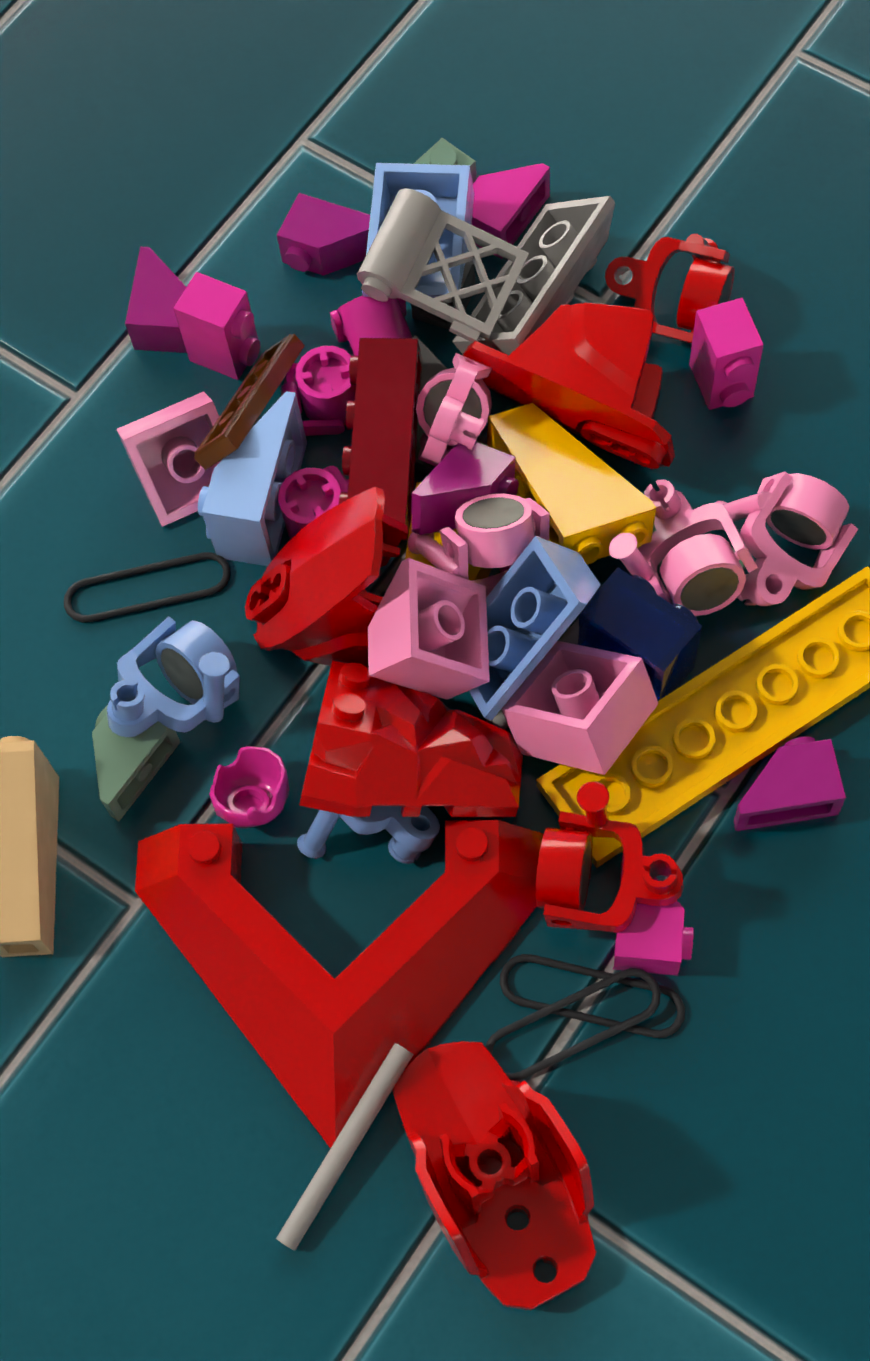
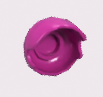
[209,746,289,828]

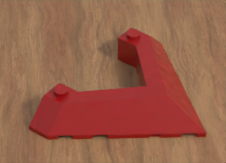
[135,820,544,1149]

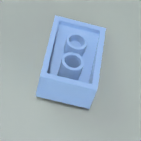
[362,163,474,298]
[198,391,307,566]

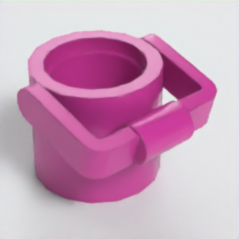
[330,295,412,356]
[280,346,356,436]
[278,466,349,539]

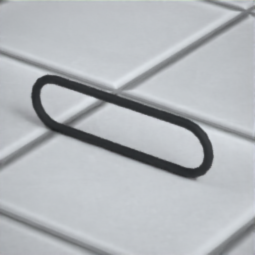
[64,552,230,622]
[500,954,685,1038]
[485,968,661,1081]

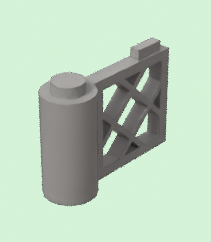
[357,188,529,342]

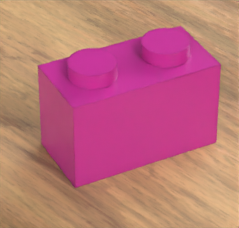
[173,272,261,380]
[689,297,764,410]

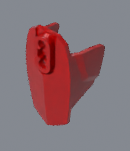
[463,303,675,469]
[245,487,408,668]
[392,1041,596,1311]

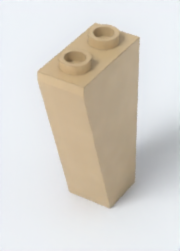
[0,736,59,957]

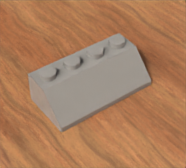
[453,196,615,355]

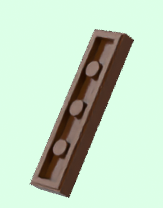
[194,334,305,470]

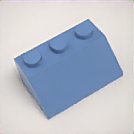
[469,535,601,720]

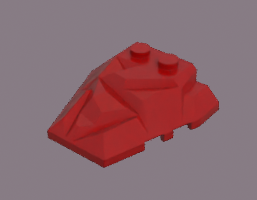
[299,660,523,817]

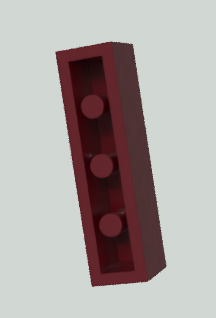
[339,338,423,540]

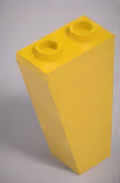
[487,403,656,565]

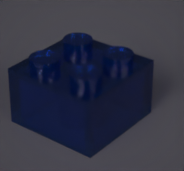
[578,568,702,701]

